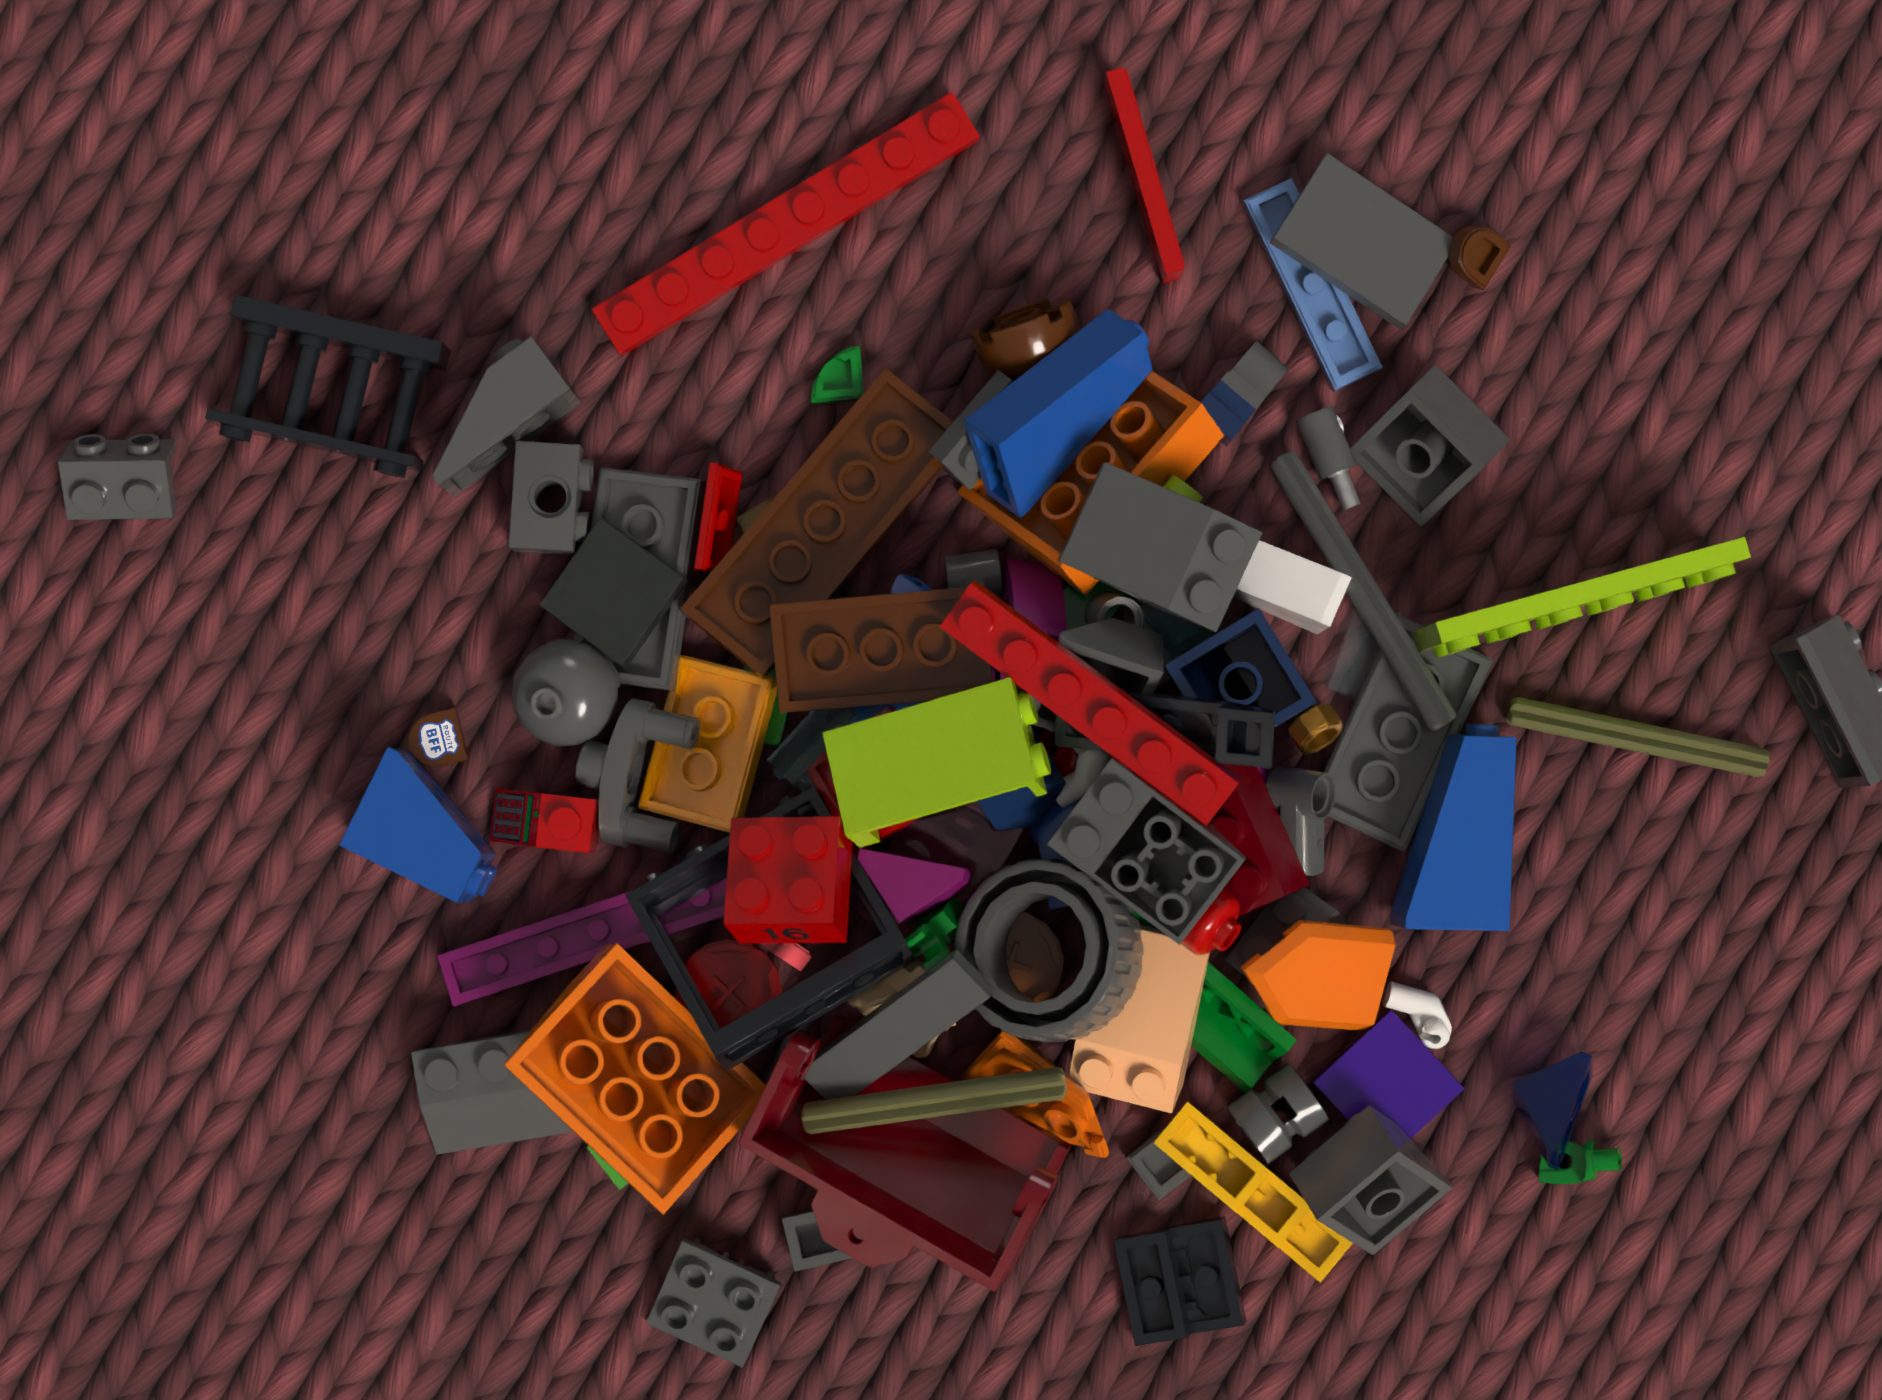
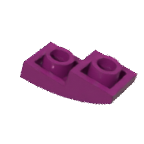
[1003,558,1067,641]

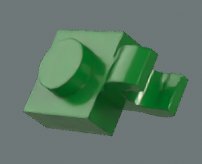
[904,896,965,971]

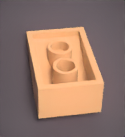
[1069,925,1210,1113]

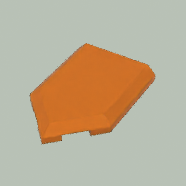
[1241,920,1396,1031]
[960,1030,1110,1158]

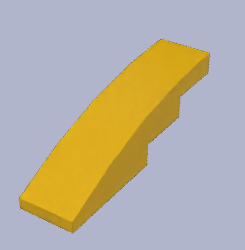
[1153,1102,1353,1283]

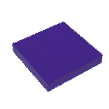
[1312,1009,1464,1139]

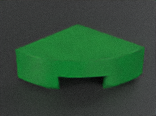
[811,346,864,405]

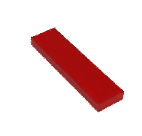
[1103,67,1185,284]

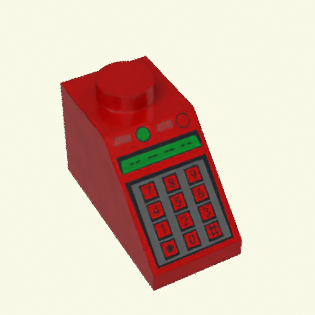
[490,788,599,853]

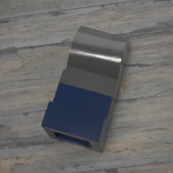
[1200,341,1289,447]

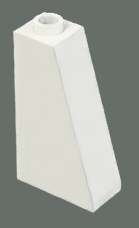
[1233,540,1352,634]

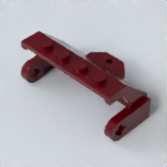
[738,1014,1072,1292]

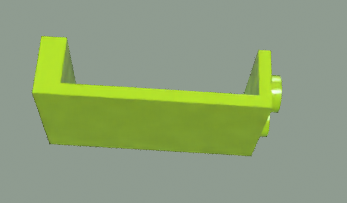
[822,677,1051,848]

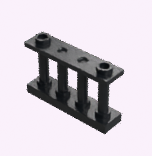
[205,295,451,478]

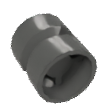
[1227,1063,1329,1164]

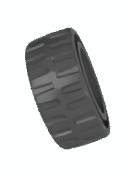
[954,858,1144,1042]

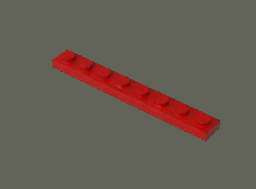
[592,91,980,357]

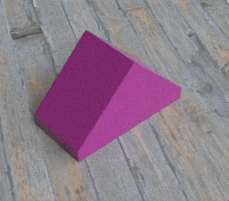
[857,848,973,927]

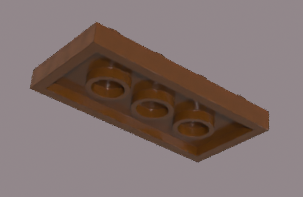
[769,585,996,713]

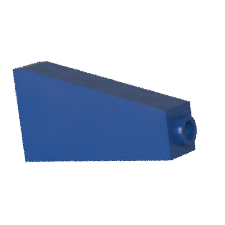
[964,309,1153,518]
[1390,724,1517,931]

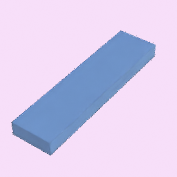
[1243,178,1383,392]

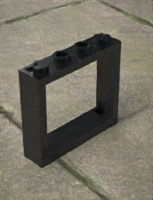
[625,786,916,1071]

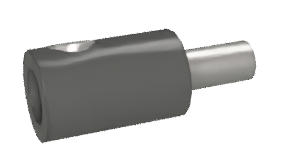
[1296,406,1361,510]

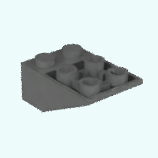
[1047,757,1246,945]

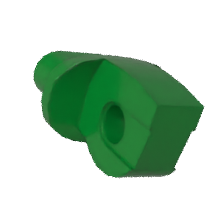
[1539,1139,1622,1184]

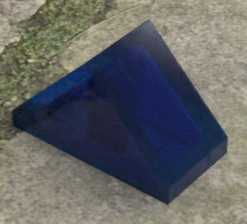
[1512,1052,1593,1170]

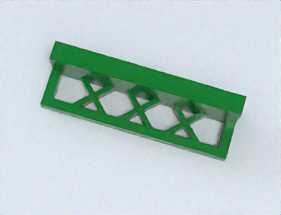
[1084,911,1297,1093]

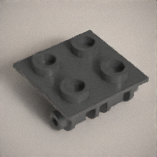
[646,1238,782,1368]

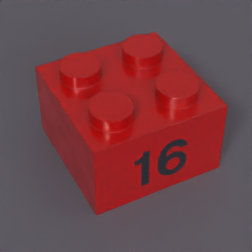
[724,816,853,944]

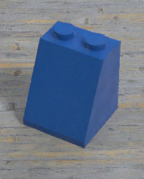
[339,747,498,903]

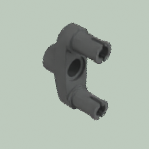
[576,698,700,853]

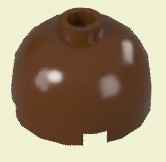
[969,297,1079,382]

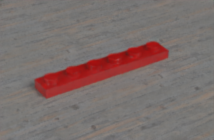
[939,580,1241,826]

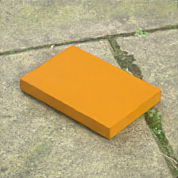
[637,655,777,833]

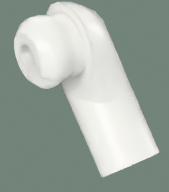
[1056,748,1111,809]
[1383,981,1452,1049]

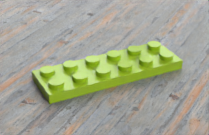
[1412,537,1751,658]

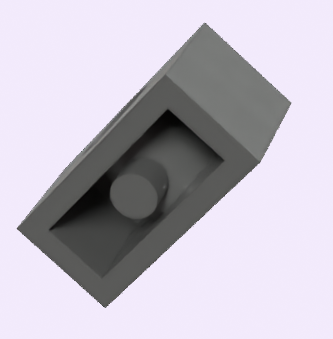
[509,441,594,556]

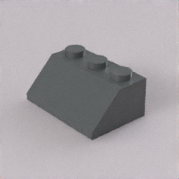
[1768,614,1882,788]
[411,1030,574,1155]

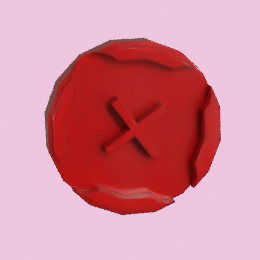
[675,939,783,1028]

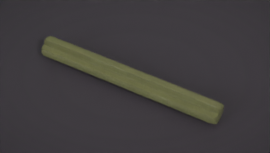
[1507,697,1770,777]
[801,1067,1067,1134]

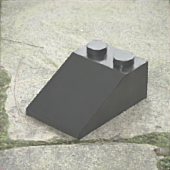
[432,337,582,497]
[1057,462,1263,632]

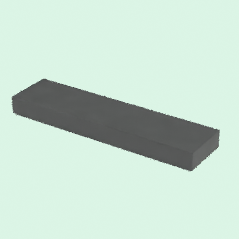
[805,949,994,1100]

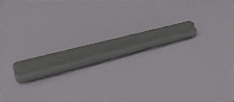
[1271,451,1456,731]

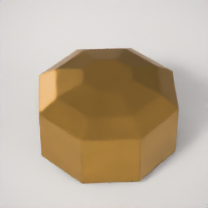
[1288,704,1343,754]

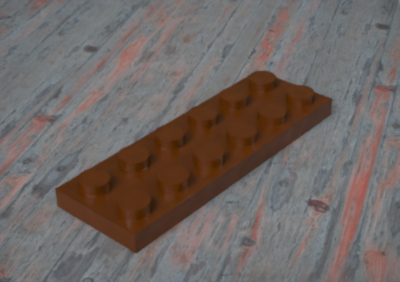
[680,368,953,680]

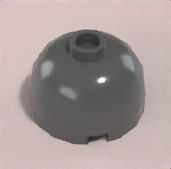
[511,638,621,746]

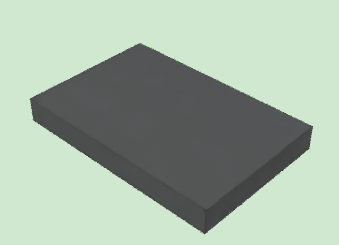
[1269,153,1453,330]

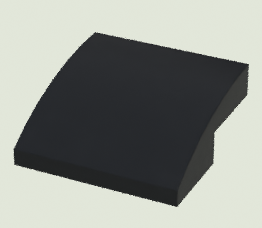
[1114,1216,1247,1346]

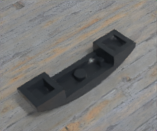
[1055,691,1275,768]

